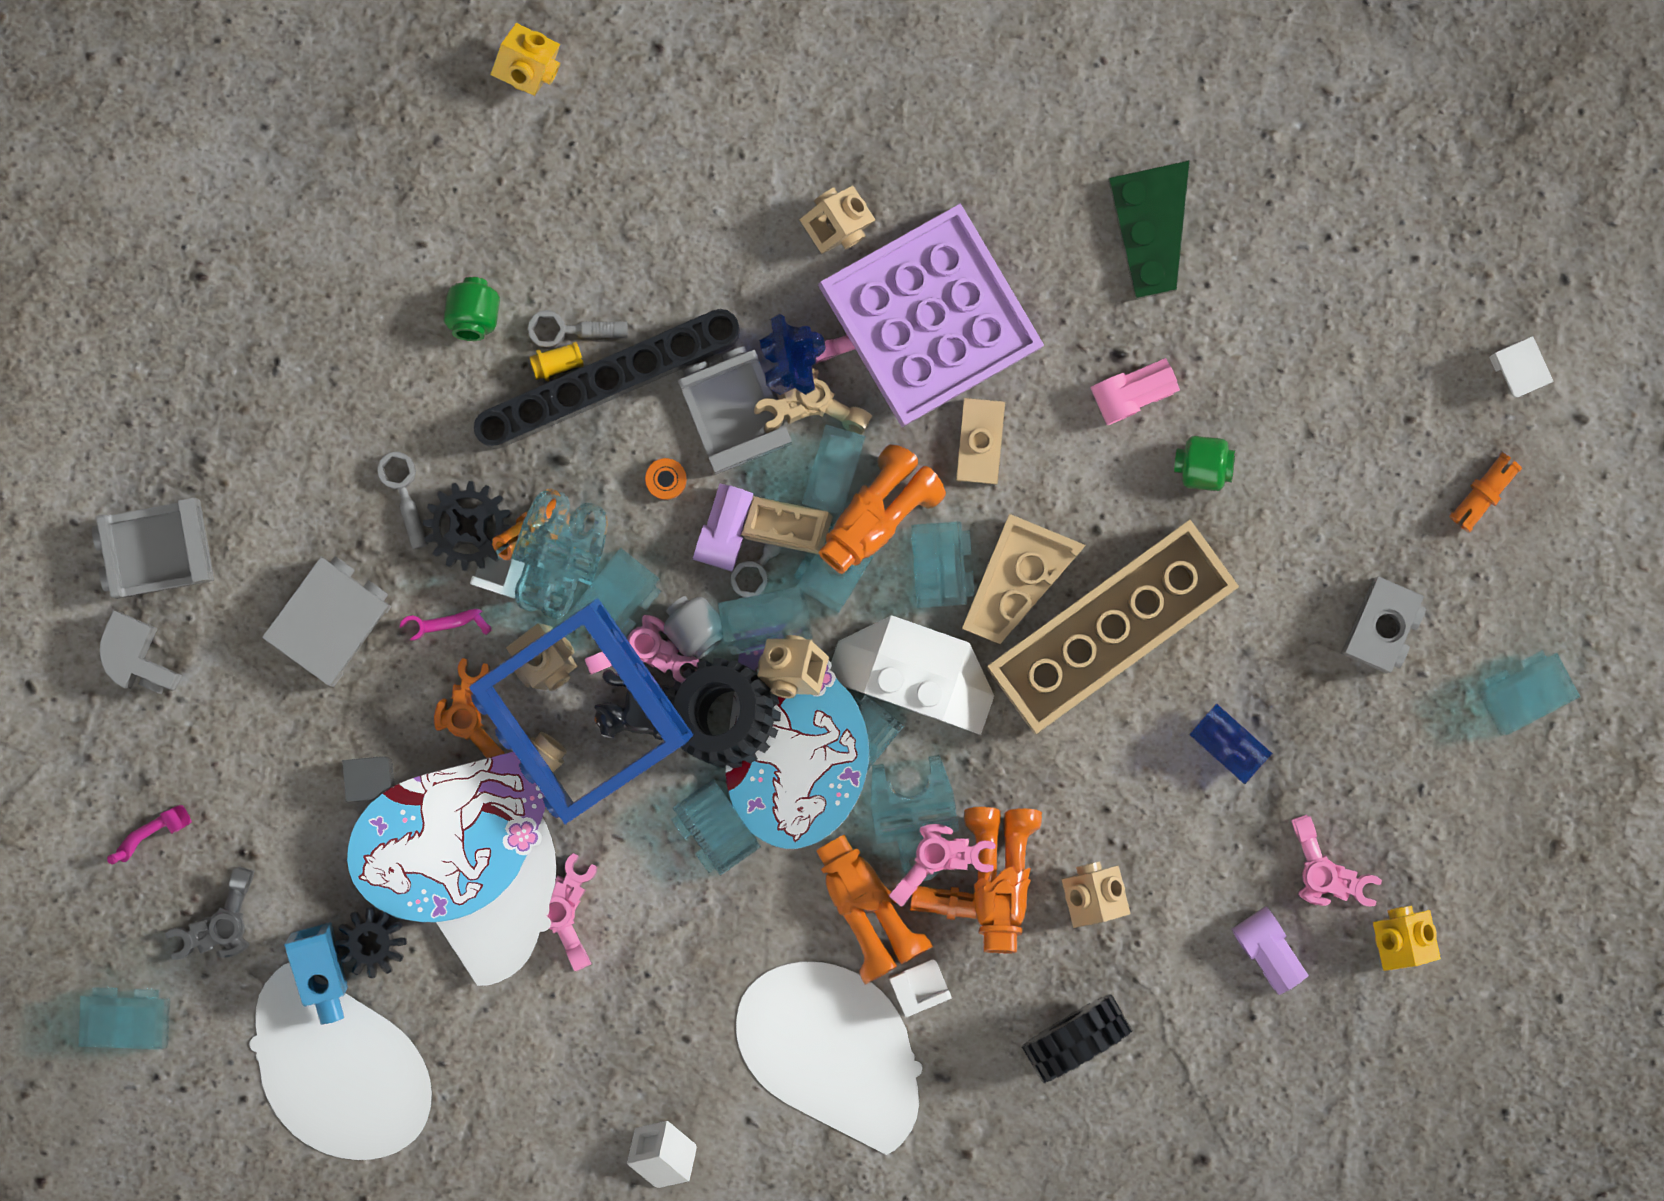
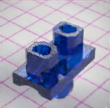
[759,314,826,395]
[1188,704,1273,785]

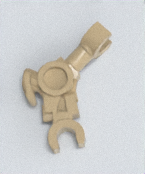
[754,368,872,438]

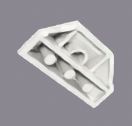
[830,615,994,735]

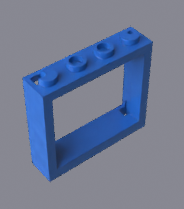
[469,598,693,825]

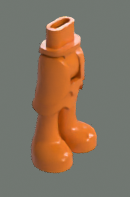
[818,444,946,574]
[964,807,1042,954]
[816,834,933,985]

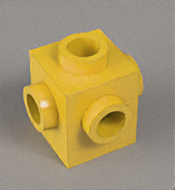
[490,23,561,96]
[1373,905,1441,971]

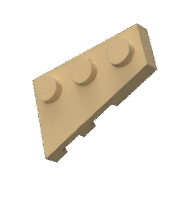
[962,514,1086,645]

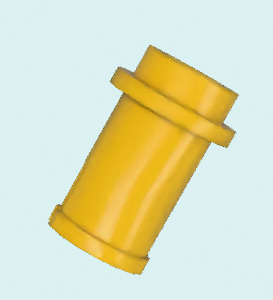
[529,341,584,382]

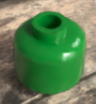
[443,277,500,341]
[1174,436,1235,491]

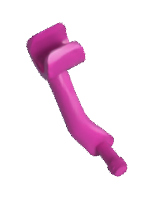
[400,609,492,641]
[107,804,192,865]

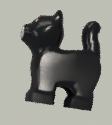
[594,669,677,741]

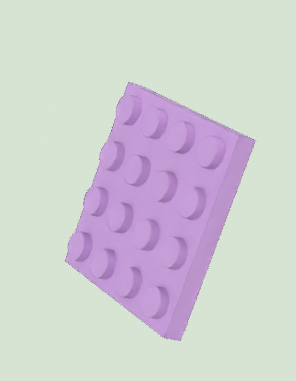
[818,203,1044,427]

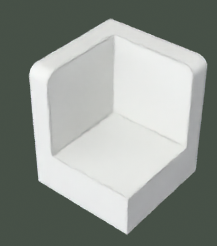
[1489,336,1554,398]
[470,550,532,601]
[889,959,952,1017]
[627,1121,697,1188]

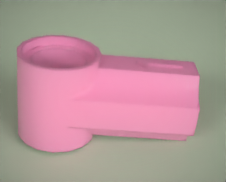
[1090,358,1180,425]

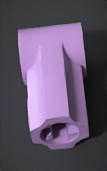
[693,483,754,572]
[1231,906,1309,995]

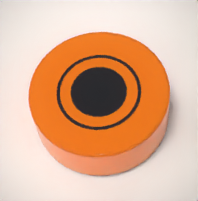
[645,458,687,500]

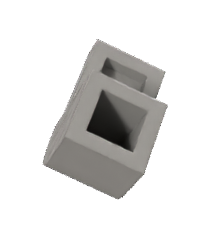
[100,610,182,694]

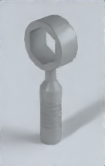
[528,310,628,349]
[378,452,428,550]
[731,543,783,598]

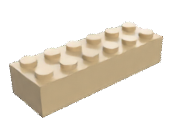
[986,520,1239,734]

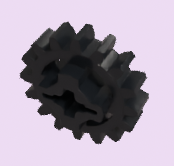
[423,481,512,571]

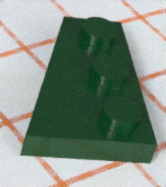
[1108,160,1190,300]

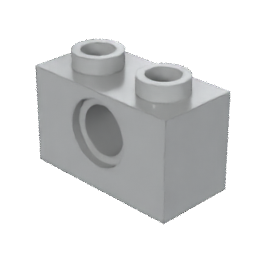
[1341,576,1426,673]

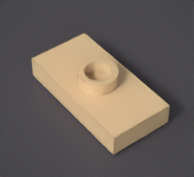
[956,398,1005,485]
[741,496,833,554]

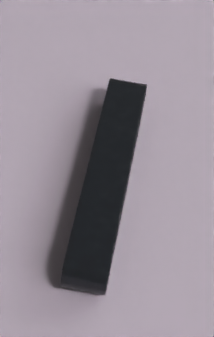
[474,309,740,449]

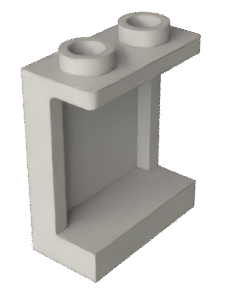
[678,346,792,475]
[92,498,215,599]
[262,556,392,687]

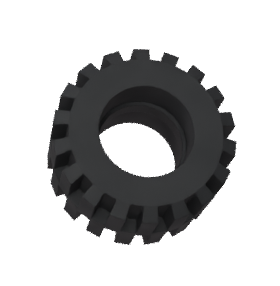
[668,658,781,768]

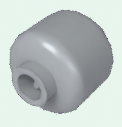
[664,596,725,659]

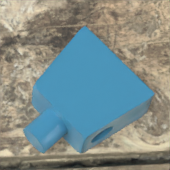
[284,922,348,1025]

